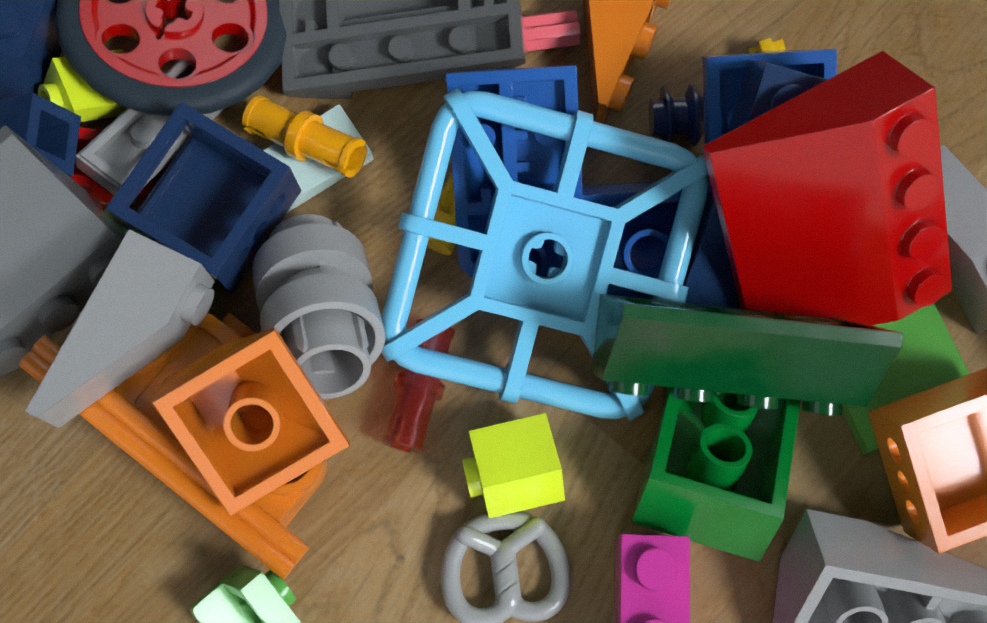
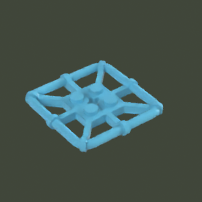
[381,88,708,421]

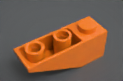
[583,0,672,124]

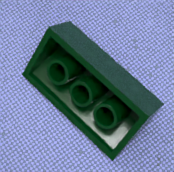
[591,294,903,416]

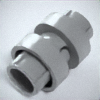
[252,214,385,399]

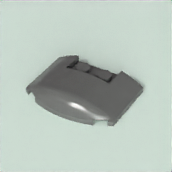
[279,0,526,99]

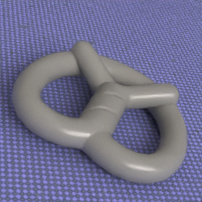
[440,511,571,623]

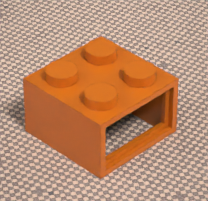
[868,368,987,554]

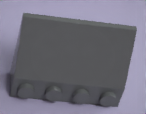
[0,125,126,378]

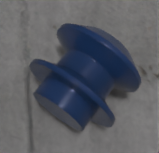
[649,84,704,146]

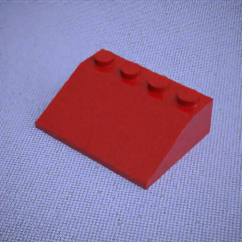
[702,51,952,325]

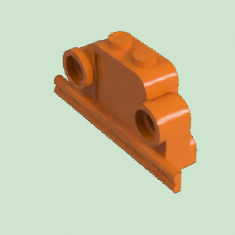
[19,313,327,580]

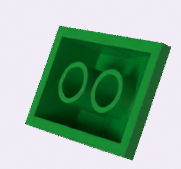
[631,387,801,562]

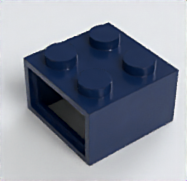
[106,102,302,294]

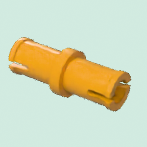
[242,95,367,178]

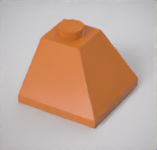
[152,327,350,516]

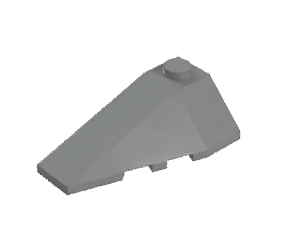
[773,509,987,623]

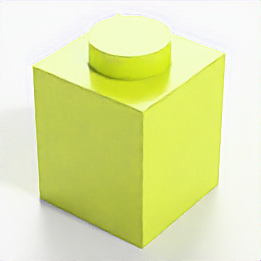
[462,413,565,518]

